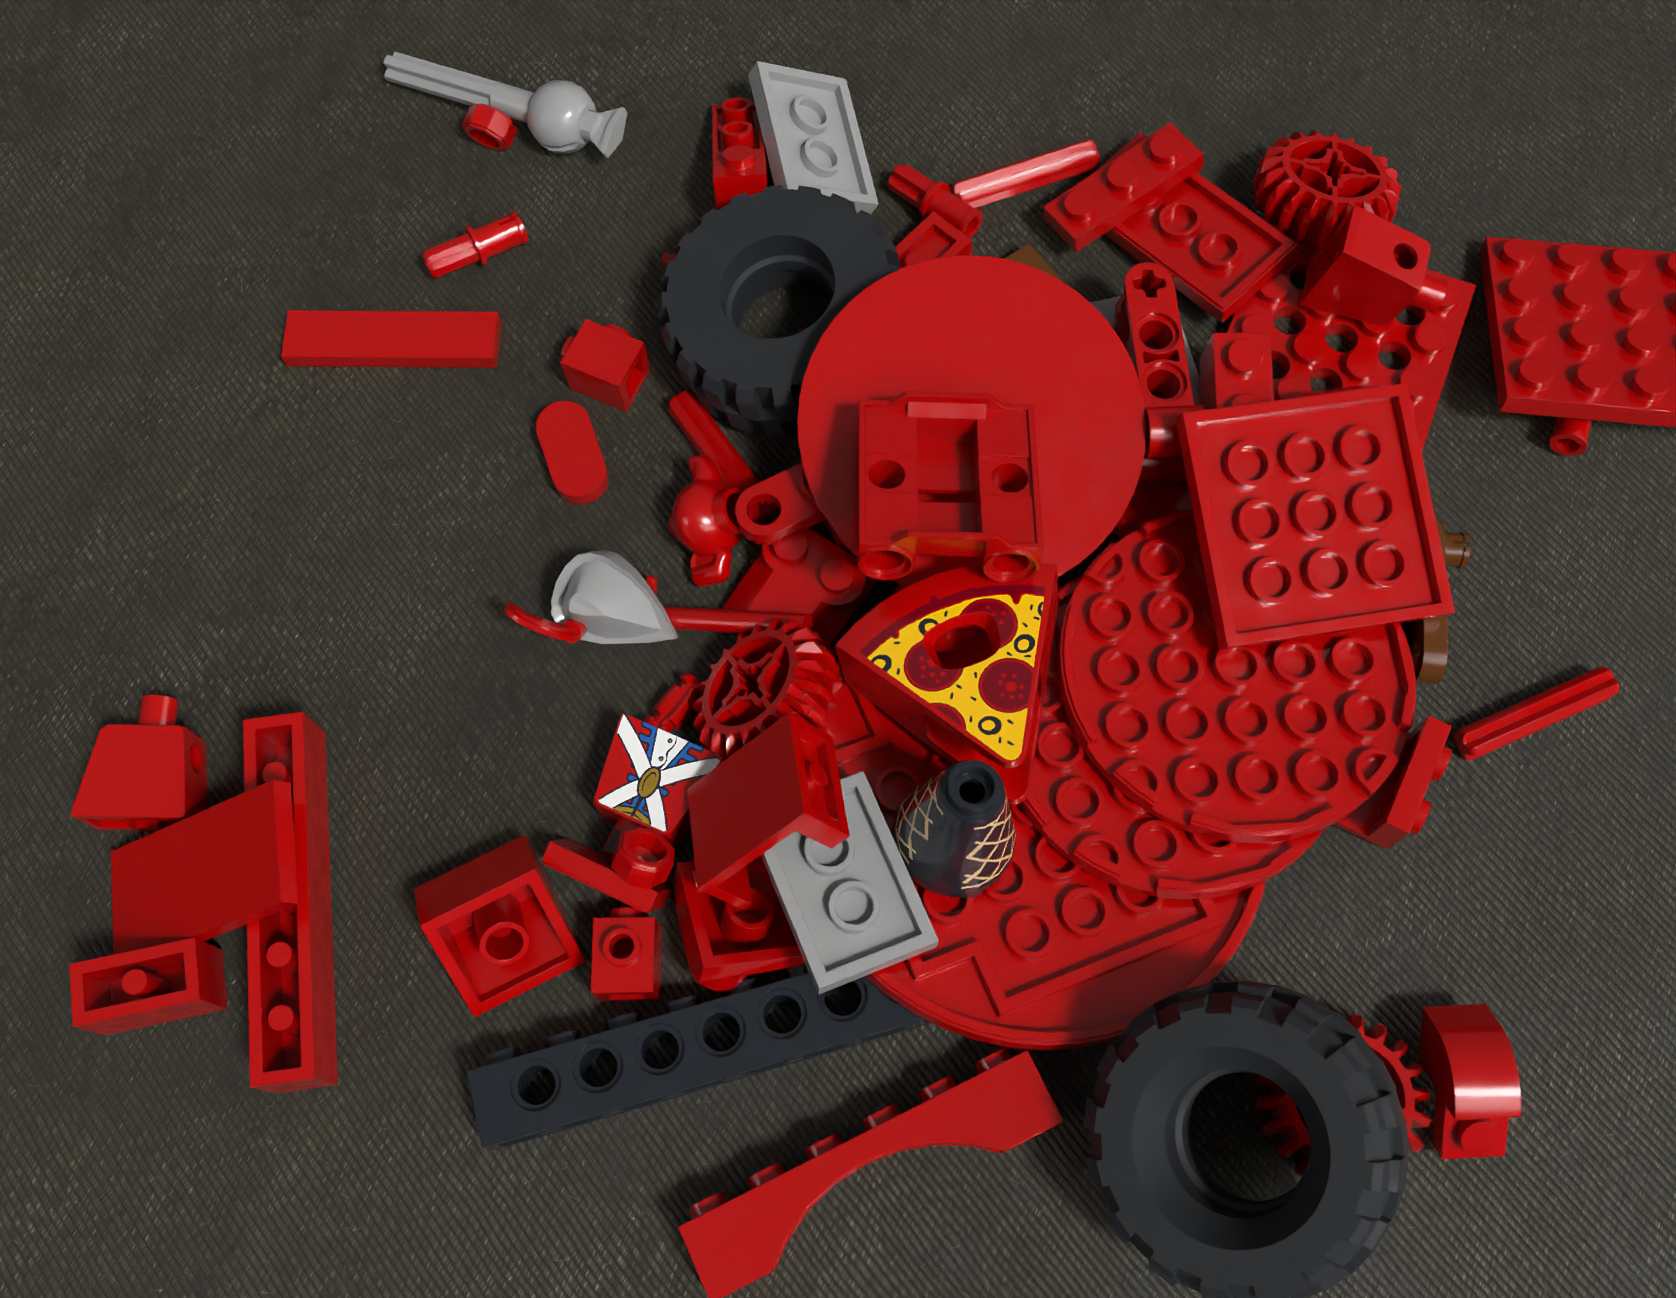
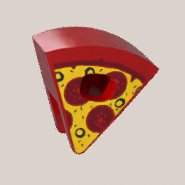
[835,563,1058,805]

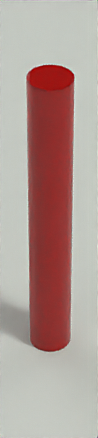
[663,606,813,634]

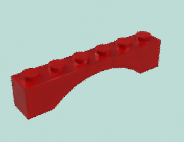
[678,1047,1064,1298]

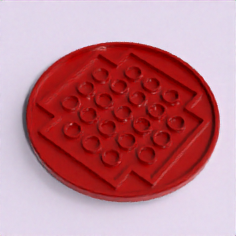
[819,668,1266,1050]

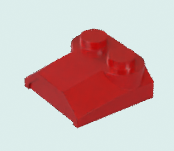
[722,528,877,649]
[674,856,805,991]

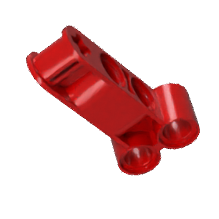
[1115,262,1205,485]

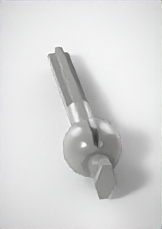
[383,52,628,159]

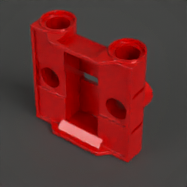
[856,391,1044,584]

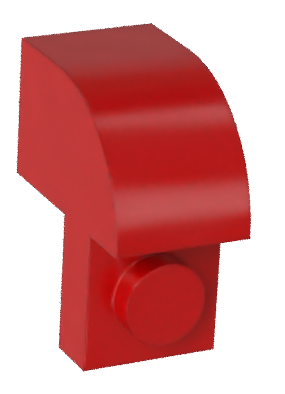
[1419,1004,1521,1159]

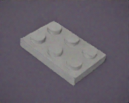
[748,61,879,215]
[761,771,939,995]

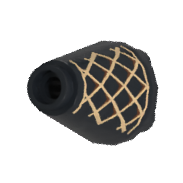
[891,760,1016,899]

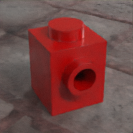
[560,319,651,412]
[591,907,662,1001]

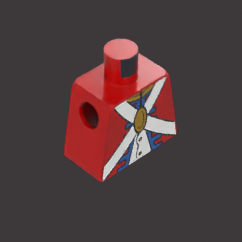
[594,713,722,858]

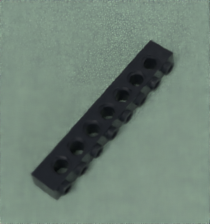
[466,964,932,1151]

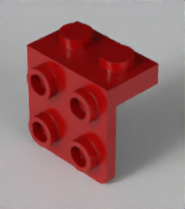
[1333,716,1452,849]

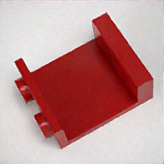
[687,712,850,909]

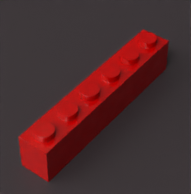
[243,712,338,1094]

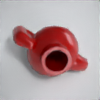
[669,455,753,588]

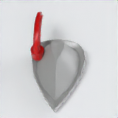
[504,550,679,644]

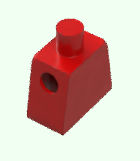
[1299,205,1448,326]
[71,695,208,831]

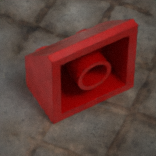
[414,835,586,1018]

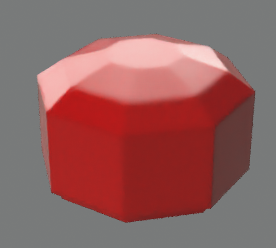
[462,104,517,151]
[611,827,675,889]

